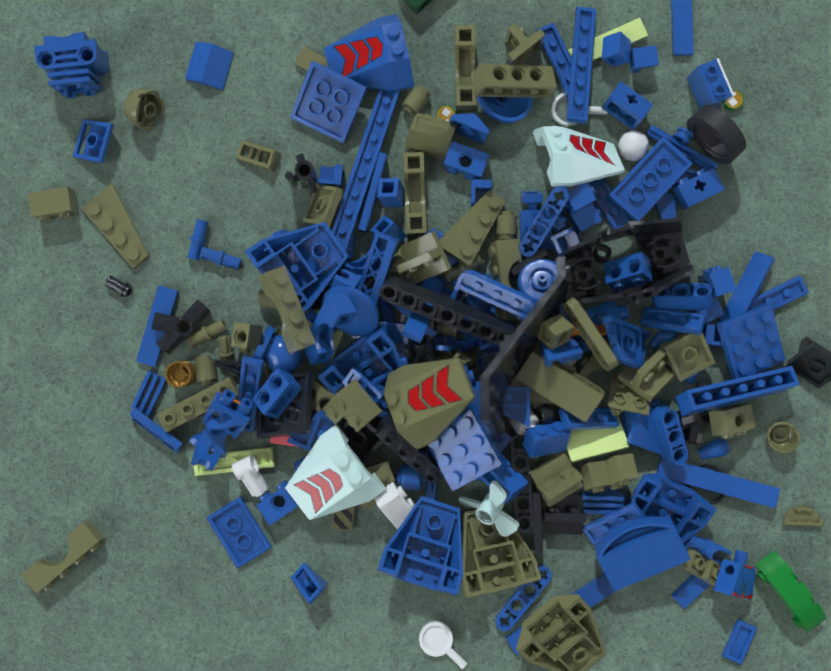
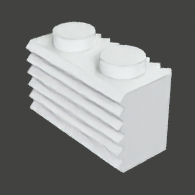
[374,482,415,529]

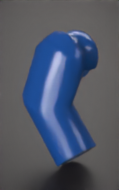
[648,330,678,350]

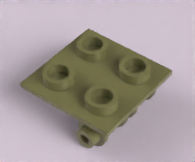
[608,373,650,416]

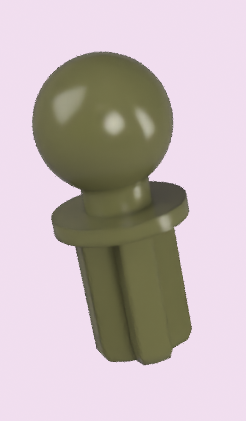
[218,335,234,371]

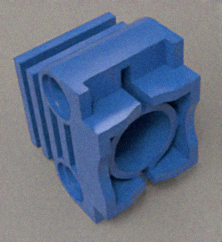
[34,32,109,99]

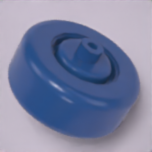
[518,259,557,302]

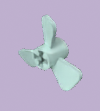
[458,481,519,537]

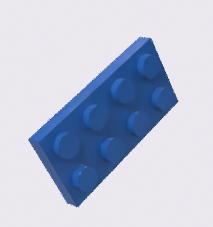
[608,136,693,221]

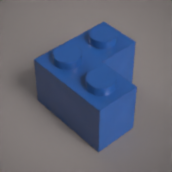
[561,182,602,234]

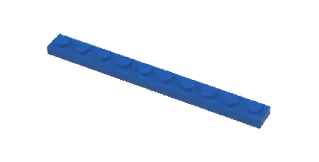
[331,90,401,273]

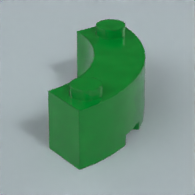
[755,550,827,633]

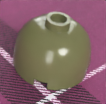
[124,88,164,130]

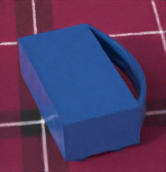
[594,515,691,591]

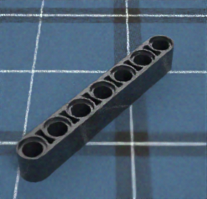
[379,276,517,346]

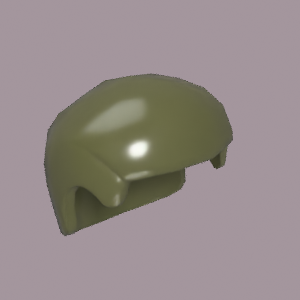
[766,421,800,454]

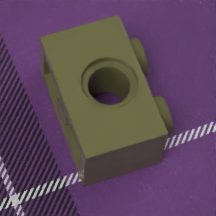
[709,404,755,439]

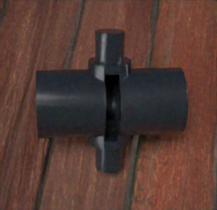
[285,154,318,194]
[402,334,437,365]

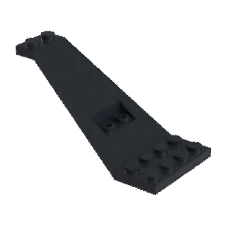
[480,257,572,441]

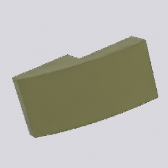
[683,549,721,586]

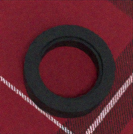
[687,105,746,164]

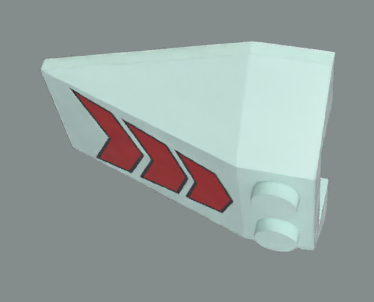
[533,126,625,186]
[285,424,386,520]

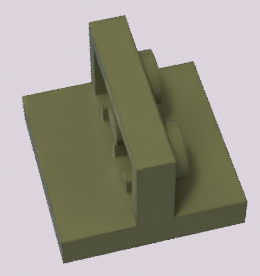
[505,23,545,65]
[303,184,344,230]
[396,231,451,283]
[662,333,715,382]
[617,349,675,402]
[529,451,583,508]

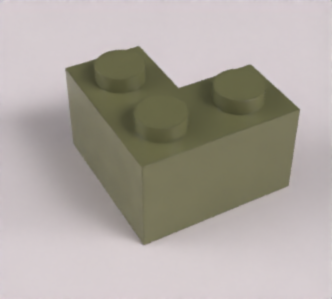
[322,380,382,432]
[579,453,639,493]

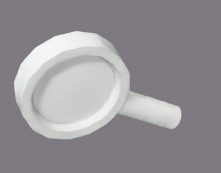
[419,621,467,669]

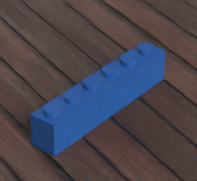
[675,366,800,417]

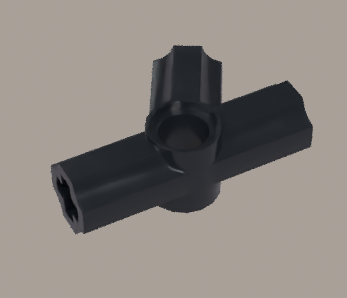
[151,299,211,355]
[676,382,712,445]

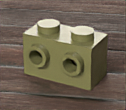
[27,187,78,222]

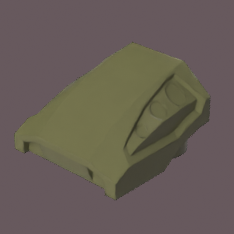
[405,113,457,160]

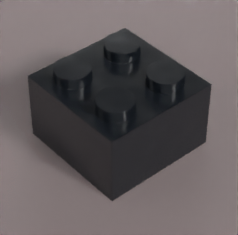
[339,417,383,464]

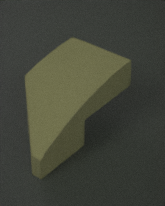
[452,349,478,369]

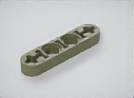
[563,298,618,371]

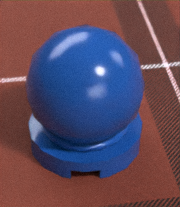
[253,325,303,372]

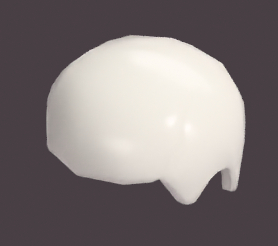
[618,130,649,161]

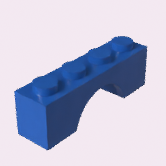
[333,215,407,283]
[303,292,357,365]

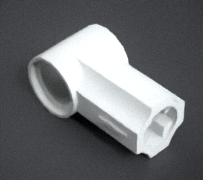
[232,455,268,497]

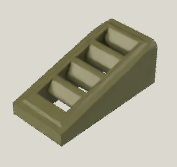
[236,140,281,172]

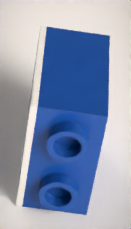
[686,58,734,109]

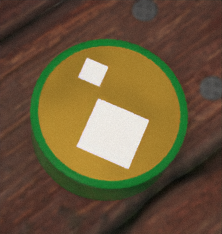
[723,89,744,111]
[436,105,456,122]

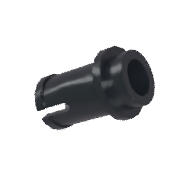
[105,275,133,297]

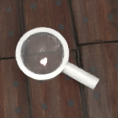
[551,93,608,127]

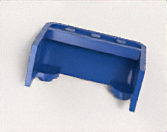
[446,270,537,322]

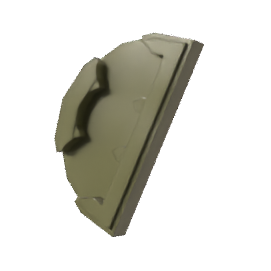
[782,505,824,527]

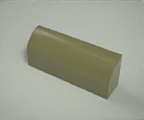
[515,347,604,422]

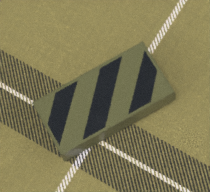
[332,506,355,531]

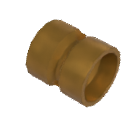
[165,361,196,387]

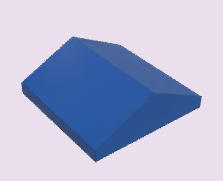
[185,42,234,90]
[449,113,490,144]
[73,119,114,164]

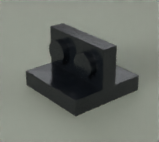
[786,336,831,389]
[542,494,586,535]

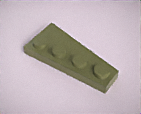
[81,183,150,269]
[439,190,506,267]

